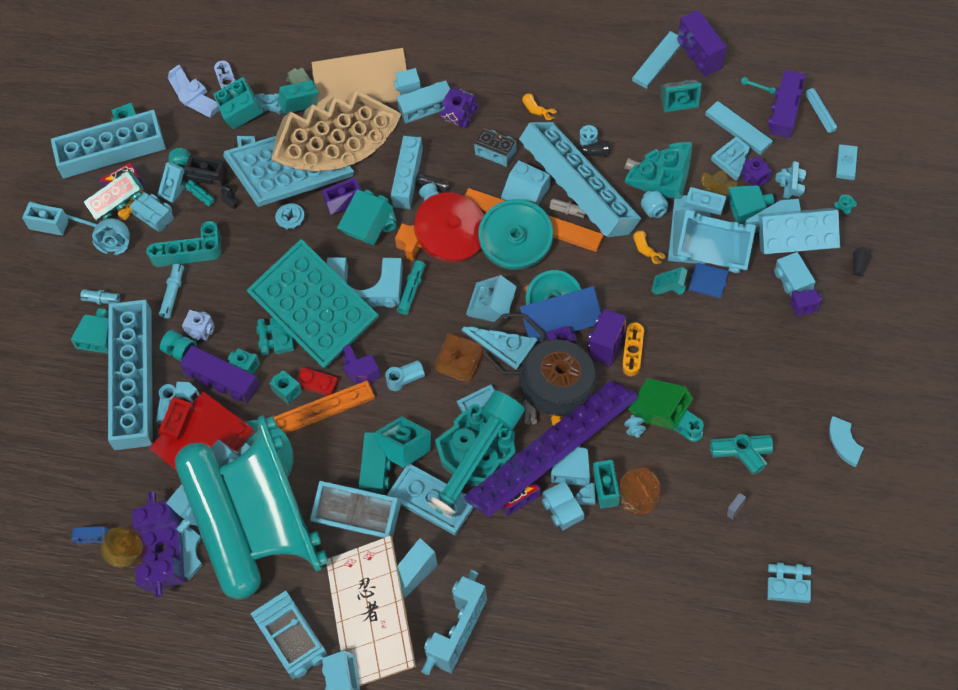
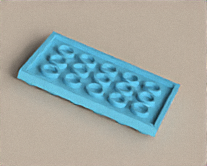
[223,136,354,207]

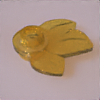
[701,170,738,195]

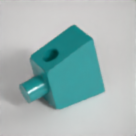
[727,185,774,224]
[71,308,109,354]

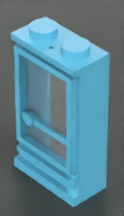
[250,591,328,680]

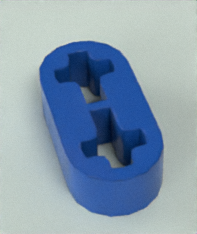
[71,527,110,544]

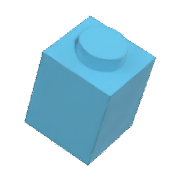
[394,68,421,95]

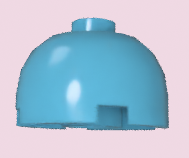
[92,218,130,255]

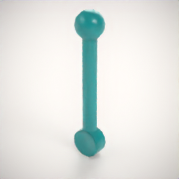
[741,77,776,94]

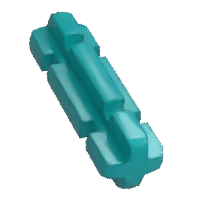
[185,180,215,206]

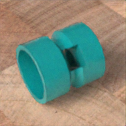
[160,329,196,362]

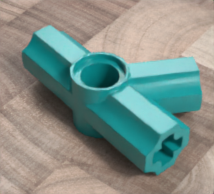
[710,434,773,475]

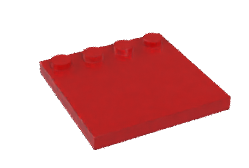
[149,392,255,471]

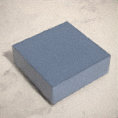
[727,493,746,520]

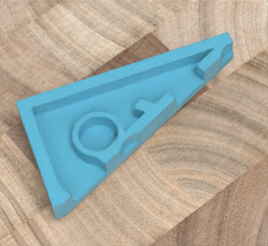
[461,326,538,370]

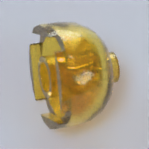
[100,528,143,568]

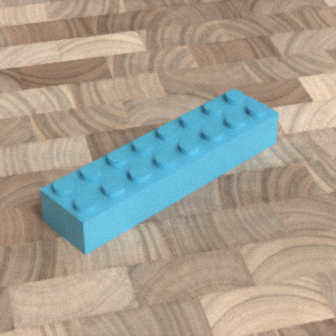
[519,122,641,237]
[108,300,153,450]

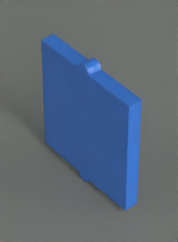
[689,263,729,299]

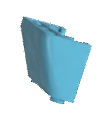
[673,210,756,273]

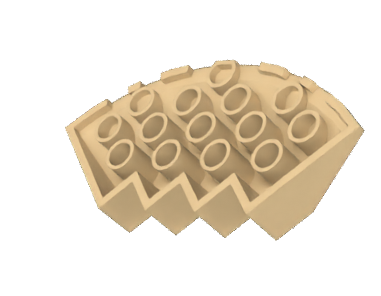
[271,90,401,171]

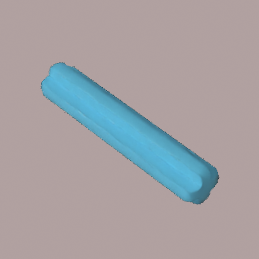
[806,88,837,133]

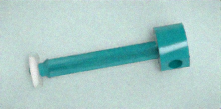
[427,390,525,519]

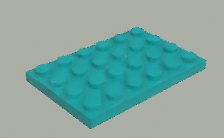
[246,239,379,369]

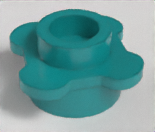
[834,195,857,214]

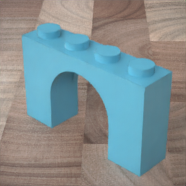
[327,258,403,308]

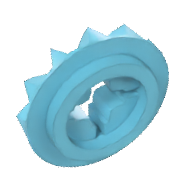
[275,203,304,230]

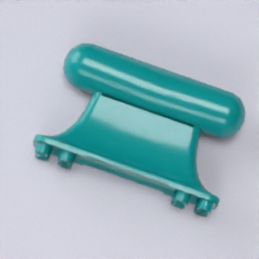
[175,415,328,600]

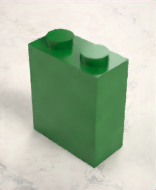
[629,378,693,430]

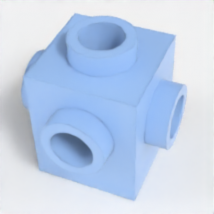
[182,310,214,341]

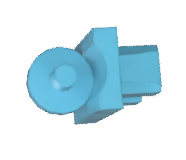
[775,161,806,199]

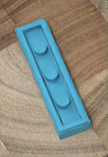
[632,31,681,89]
[705,101,773,155]

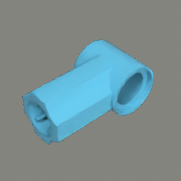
[386,360,425,391]
[156,384,177,424]

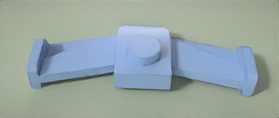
[168,65,220,118]

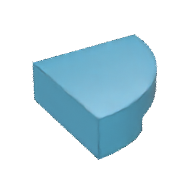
[575,483,595,505]

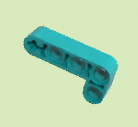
[146,221,221,267]

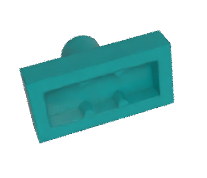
[651,267,687,295]

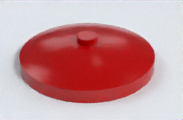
[414,192,484,262]

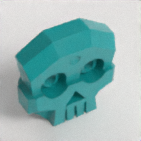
[435,404,515,486]

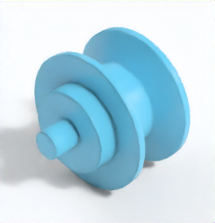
[624,415,646,438]

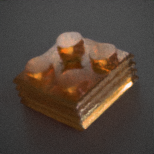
[434,333,483,381]

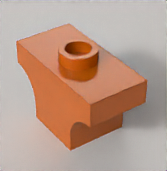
[395,224,422,262]

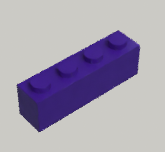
[179,346,259,403]

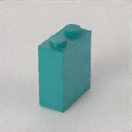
[337,189,393,246]

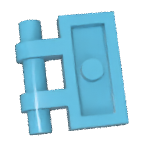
[767,562,811,603]

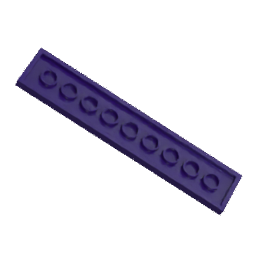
[464,381,638,517]

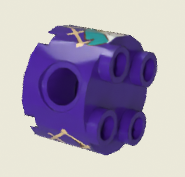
[440,87,478,128]

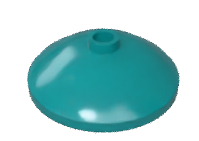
[526,270,581,305]

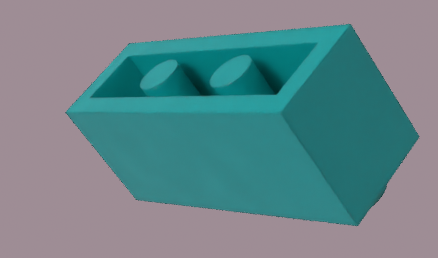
[359,432,391,495]

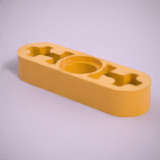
[623,323,644,376]

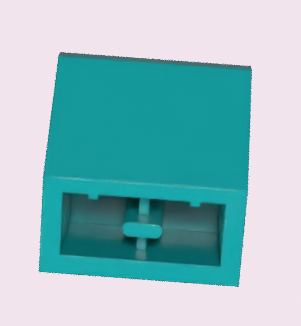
[213,77,263,130]

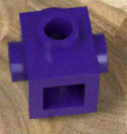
[741,156,771,187]

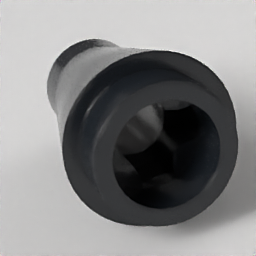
[583,140,610,157]
[852,247,872,277]

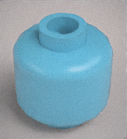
[641,191,668,218]

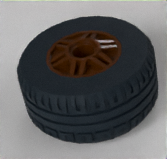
[519,340,597,416]

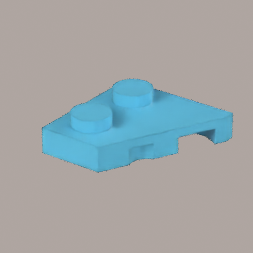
[711,136,750,181]

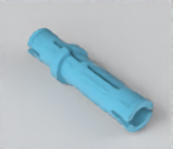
[159,264,184,318]

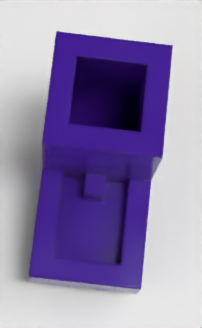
[342,345,381,384]

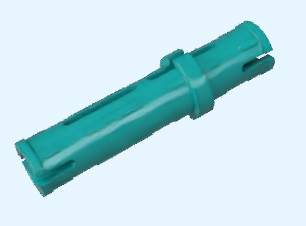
[397,260,426,315]

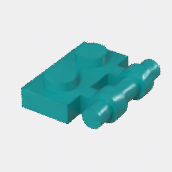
[256,318,294,355]

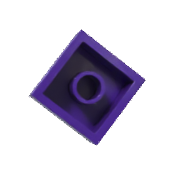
[588,309,626,366]

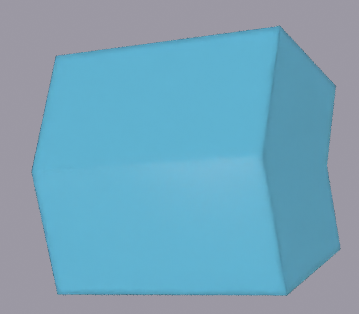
[175,382,200,404]

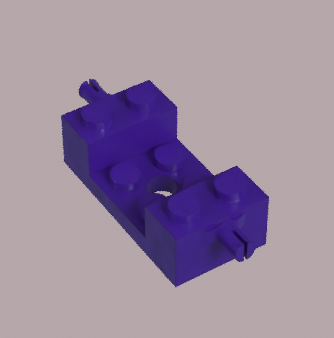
[132,492,185,598]

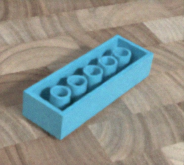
[51,110,166,179]

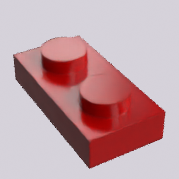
[296,367,338,396]
[159,397,191,439]

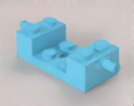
[167,440,250,534]
[421,570,487,675]

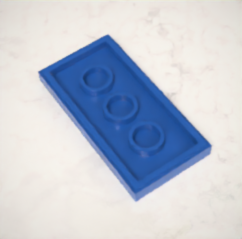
[520,286,601,342]

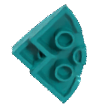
[625,142,692,199]

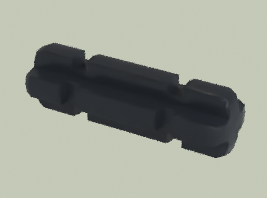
[416,173,450,192]

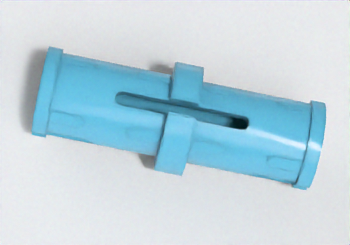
[81,289,120,305]

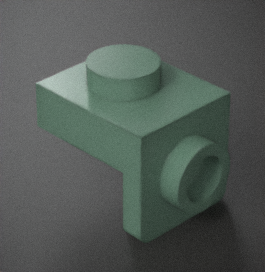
[286,68,310,84]

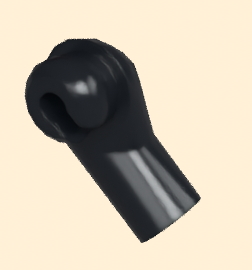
[221,184,239,209]

